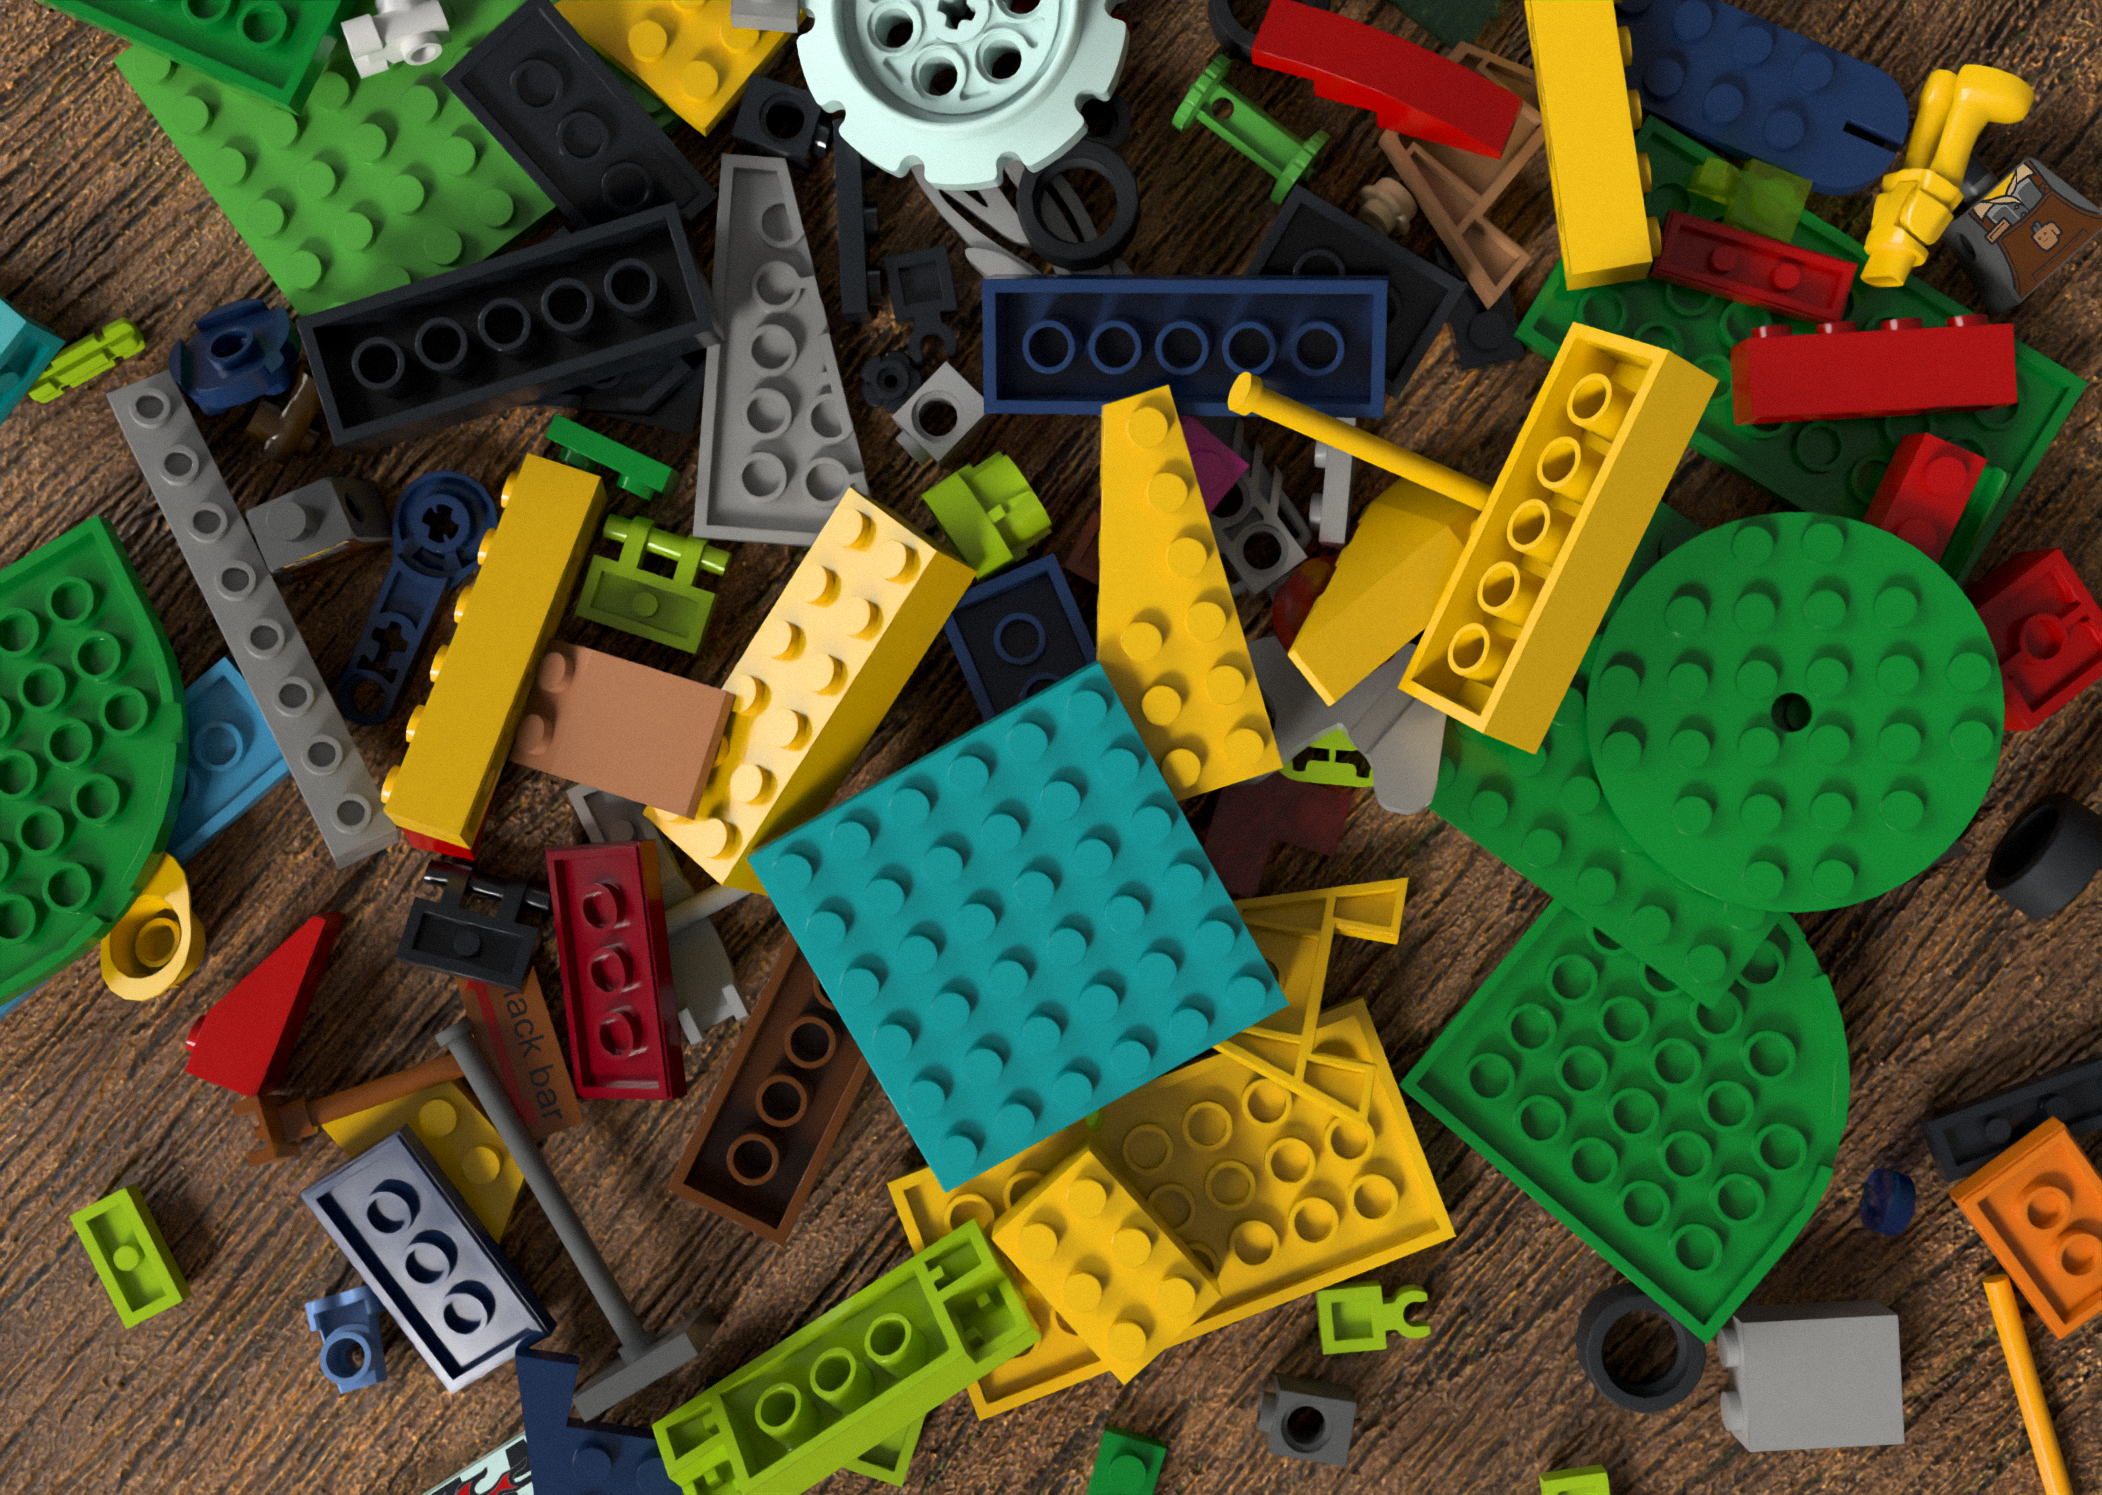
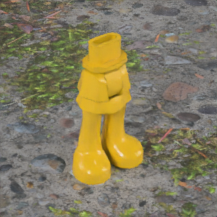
[1860,64,2035,287]

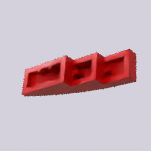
[1251,0,1523,160]

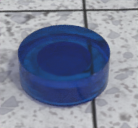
[1860,1168,1916,1236]

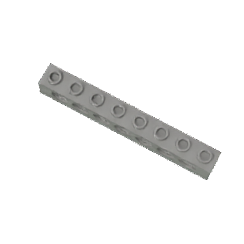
[106,370,399,870]

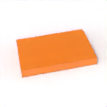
[1948,1116,2102,1340]

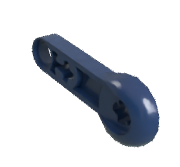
[337,470,499,727]

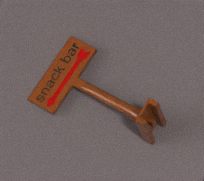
[231,963,585,1167]

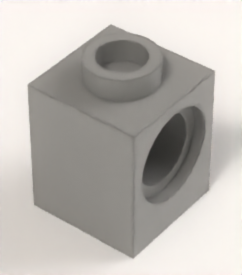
[892,362,994,469]

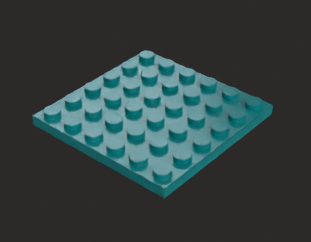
[747,660,1290,1193]

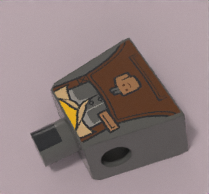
[1942,150,2102,315]
[246,476,393,585]

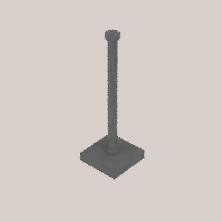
[435,1017,720,1422]

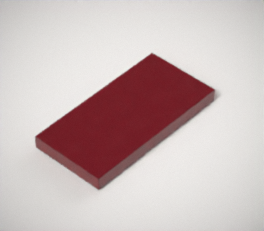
[545,839,688,1100]

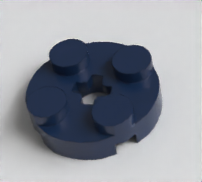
[168,299,302,416]

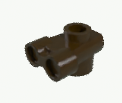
[243,359,323,466]

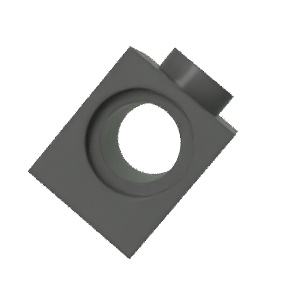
[1256,1373,1357,1467]

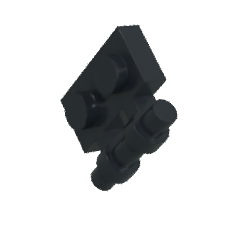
[395,859,553,994]

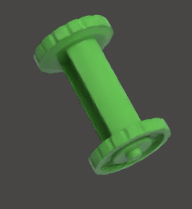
[1171,53,1332,207]

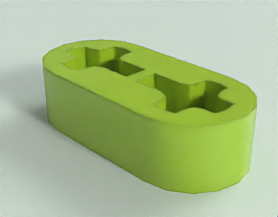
[1277,729,1373,787]

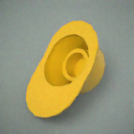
[100,852,206,1001]

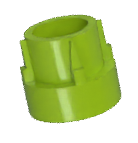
[920,451,1052,585]

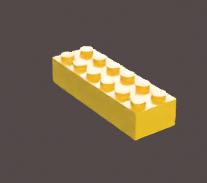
[1397,322,1719,755]
[642,487,978,896]

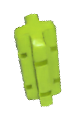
[27,317,146,403]

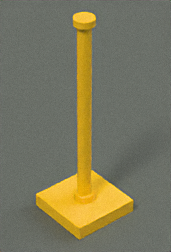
[1228,372,1493,511]

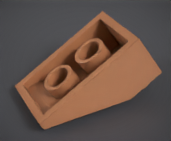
[508,638,736,820]

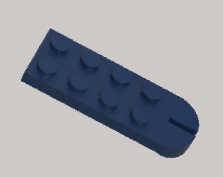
[1614,0,1909,196]

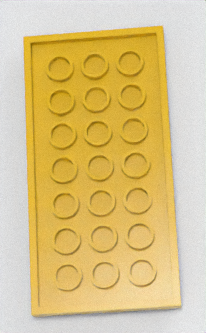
[887,995,1456,1421]

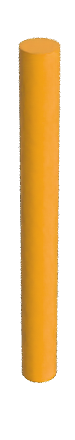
[1982,1274,2074,1495]

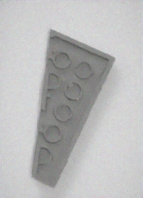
[693,153,872,547]

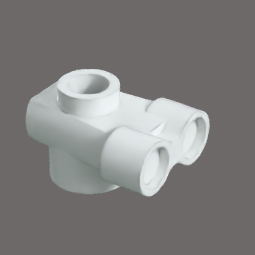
[341,0,452,79]

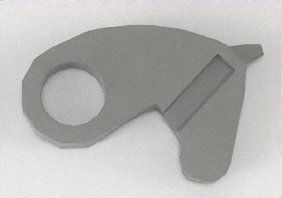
[1225,633,1447,815]

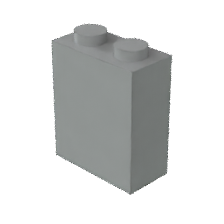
[1717,1299,1905,1452]

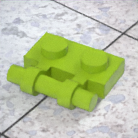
[574,513,732,655]

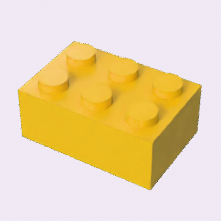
[991,1137,1222,1385]

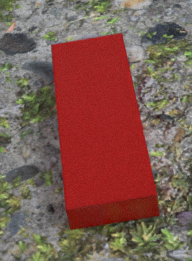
[1647,209,1858,326]

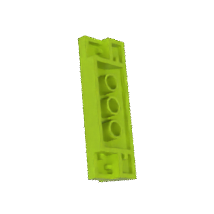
[652,1218,1043,1495]

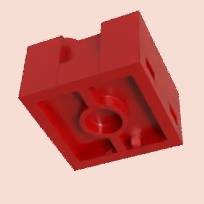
[1964,548,2102,731]

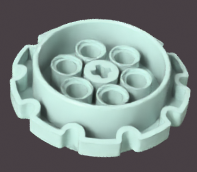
[797,0,1130,191]

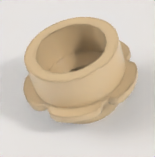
[1358,177,1417,238]

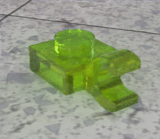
[1687,157,1813,243]

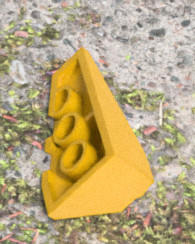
[1287,477,1482,706]

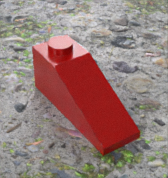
[184,911,346,1097]

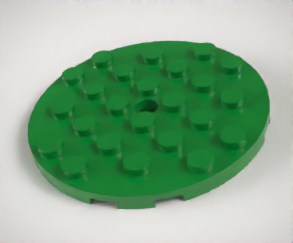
[1586,512,2005,913]

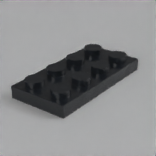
[440,0,719,231]

